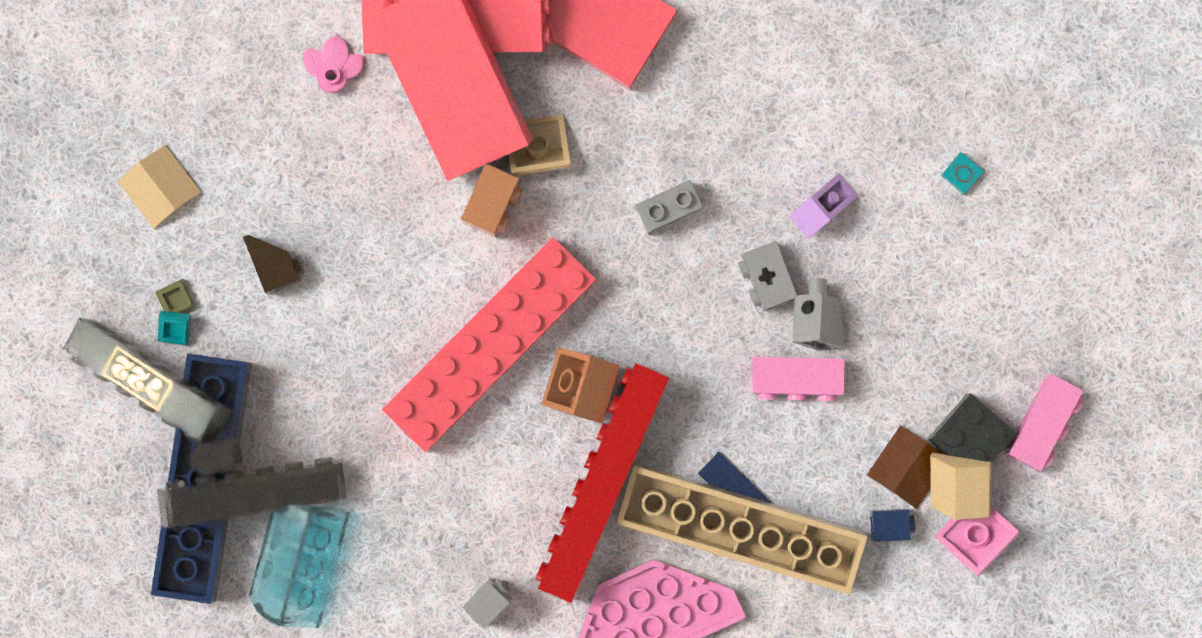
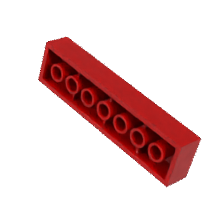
[535,363,669,603]

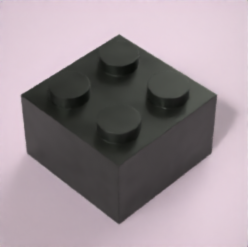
[927,393,1017,463]

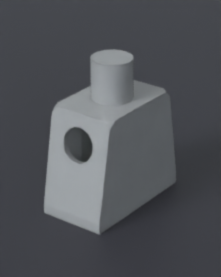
[792,278,845,351]

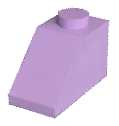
[789,173,858,239]

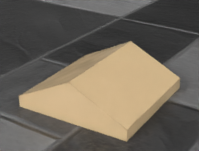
[508,114,571,176]
[117,145,202,229]
[930,453,991,520]

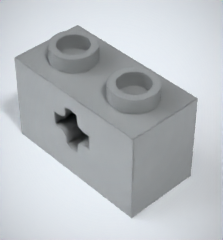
[635,180,703,235]
[738,241,797,311]
[463,578,512,629]

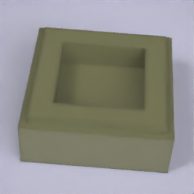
[155,279,196,313]

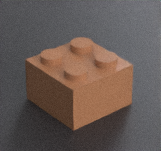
[461,163,523,238]
[541,347,620,424]

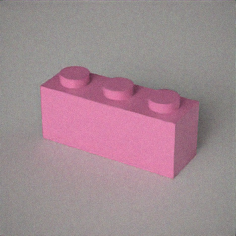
[751,357,845,401]
[1005,374,1084,471]

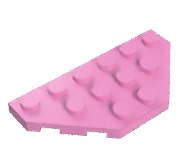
[578,559,746,638]

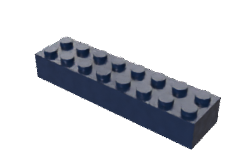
[151,353,252,604]

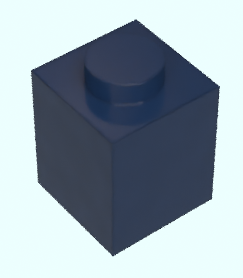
[870,509,915,542]

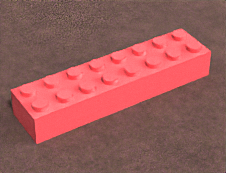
[382,237,596,452]

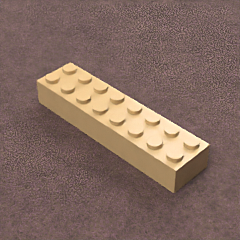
[616,462,868,595]

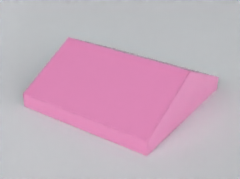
[934,507,1020,577]

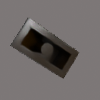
[243,235,304,294]

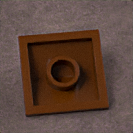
[867,425,944,509]

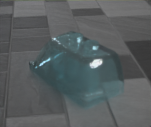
[249,504,350,628]

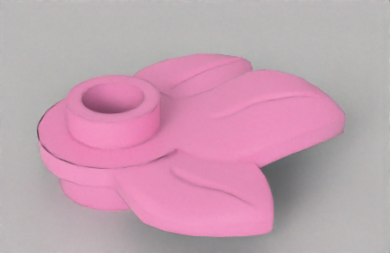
[304,36,364,93]

